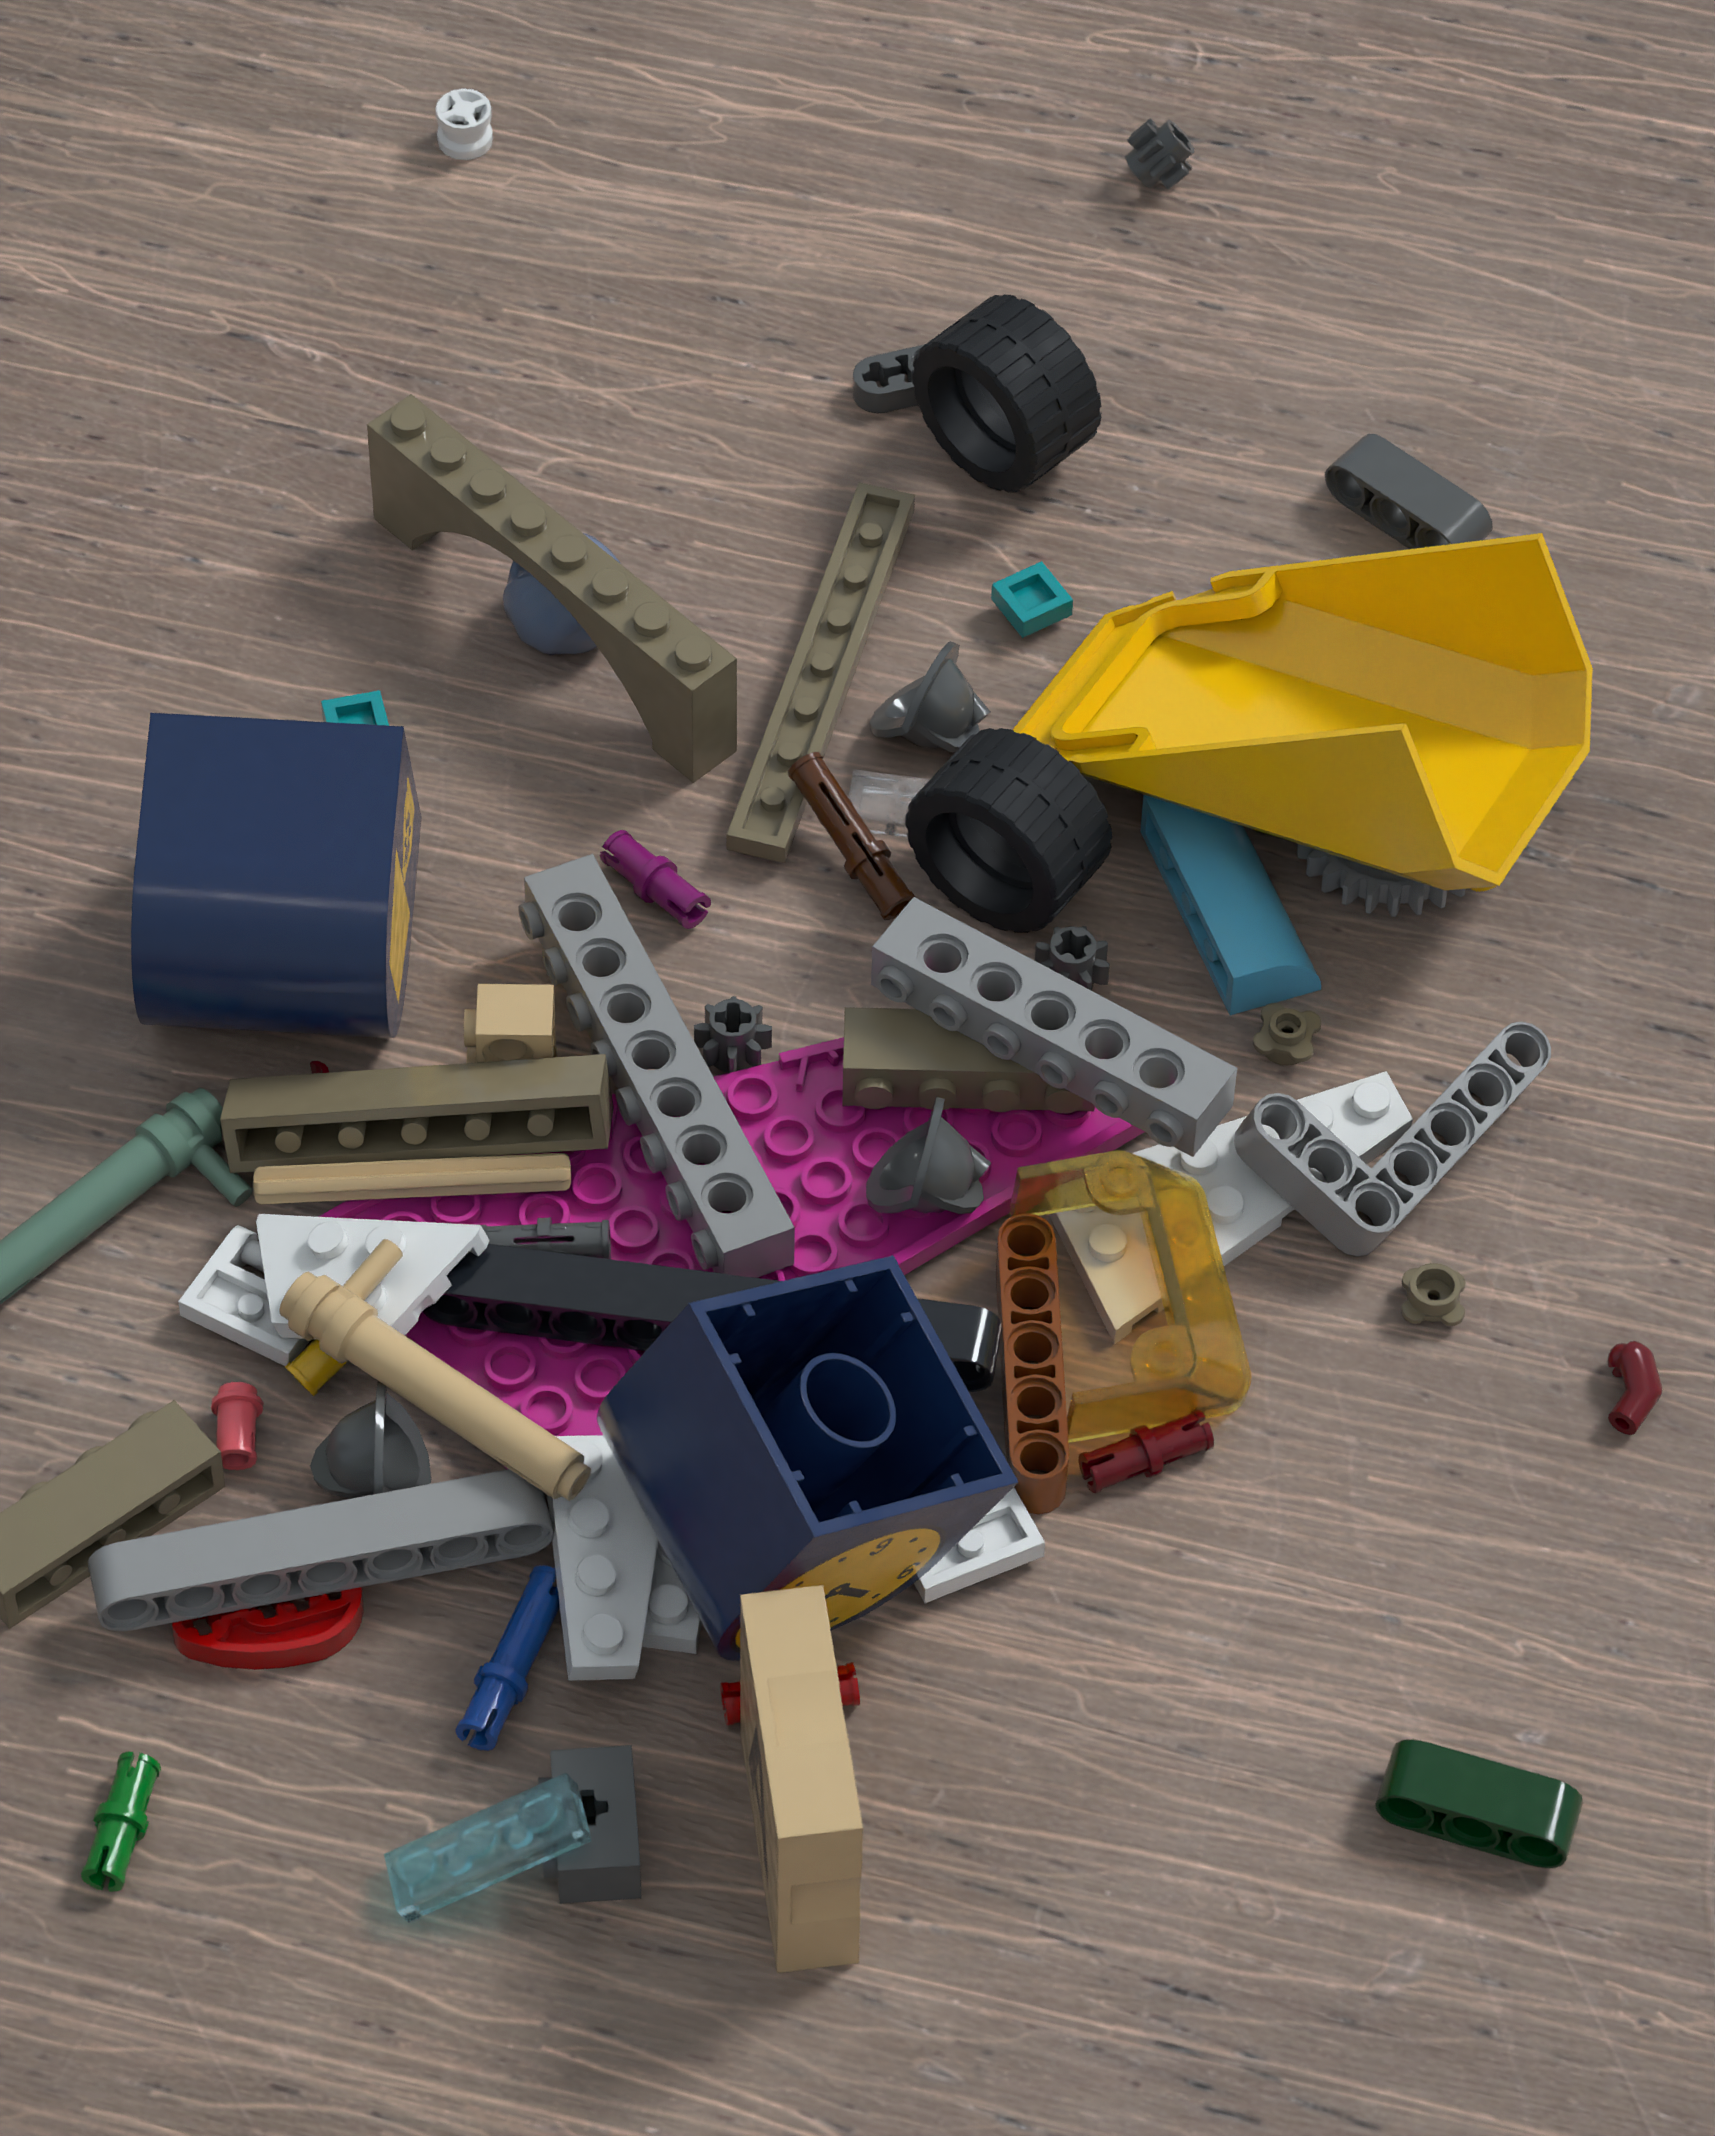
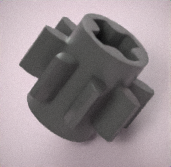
[1125,118,1195,190]
[1035,926,1110,991]
[694,996,772,1073]

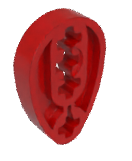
[172,1587,364,1670]

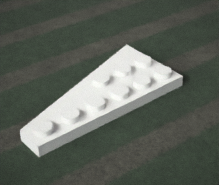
[1040,1071,1413,1345]

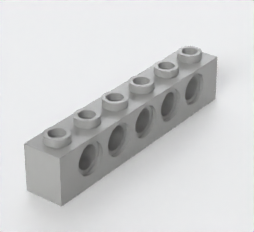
[871,897,1237,1157]

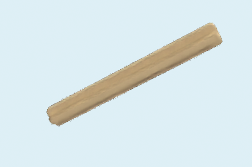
[253,1153,571,1204]

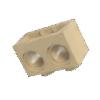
[464,984,557,1063]

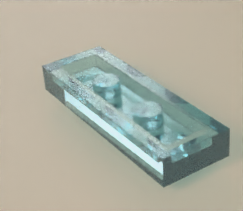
[384,1773,592,1922]

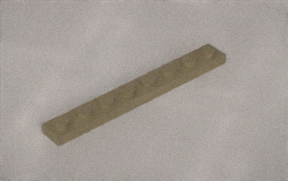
[726,482,915,863]

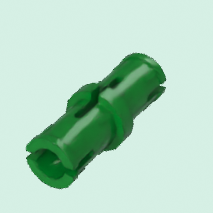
[81,1751,161,1892]

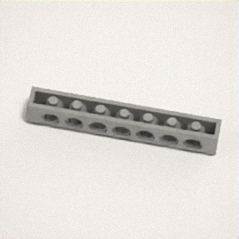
[518,854,795,1278]

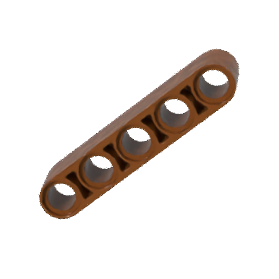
[996,1213,1069,1515]

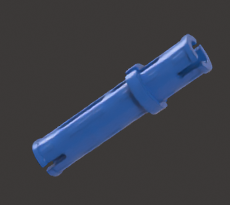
[455,1565,560,1751]

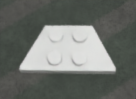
[256,1214,489,1340]

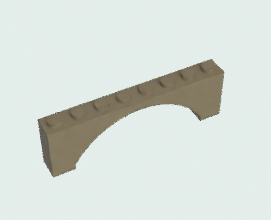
[367,394,737,783]

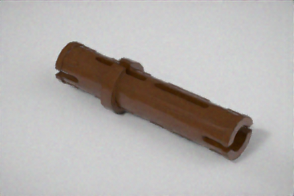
[788,752,916,920]

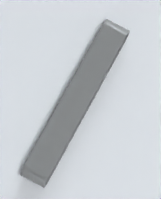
[88,1469,554,1631]

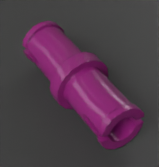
[600,830,711,929]

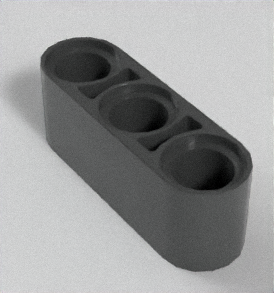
[1324,434,1493,549]

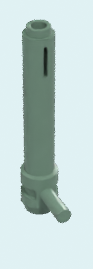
[0,1087,253,1305]

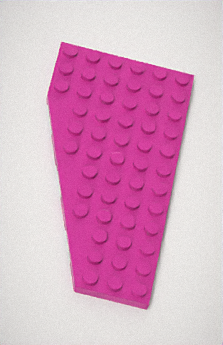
[318,1037,1145,1470]

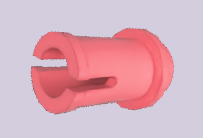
[211,1382,263,1470]

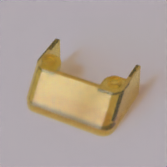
[1010,1151,1251,1443]

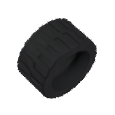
[912,294,1102,493]
[905,728,1113,933]

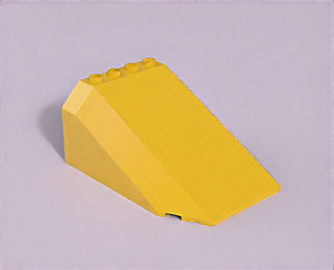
[1013,533,1593,892]

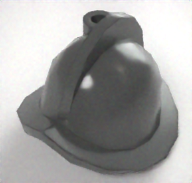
[870,641,991,753]
[866,1096,991,1214]
[310,1381,432,1499]

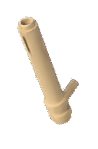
[279,1239,591,1501]

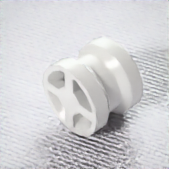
[436,89,493,160]

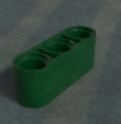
[1375,1739,1583,1868]

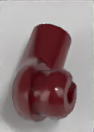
[1607,1341,1663,1435]

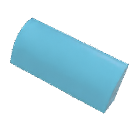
[1140,794,1321,1015]

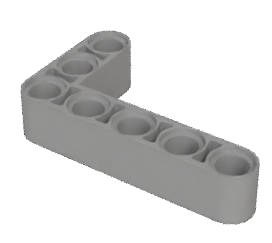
[1234,1022,1551,1257]

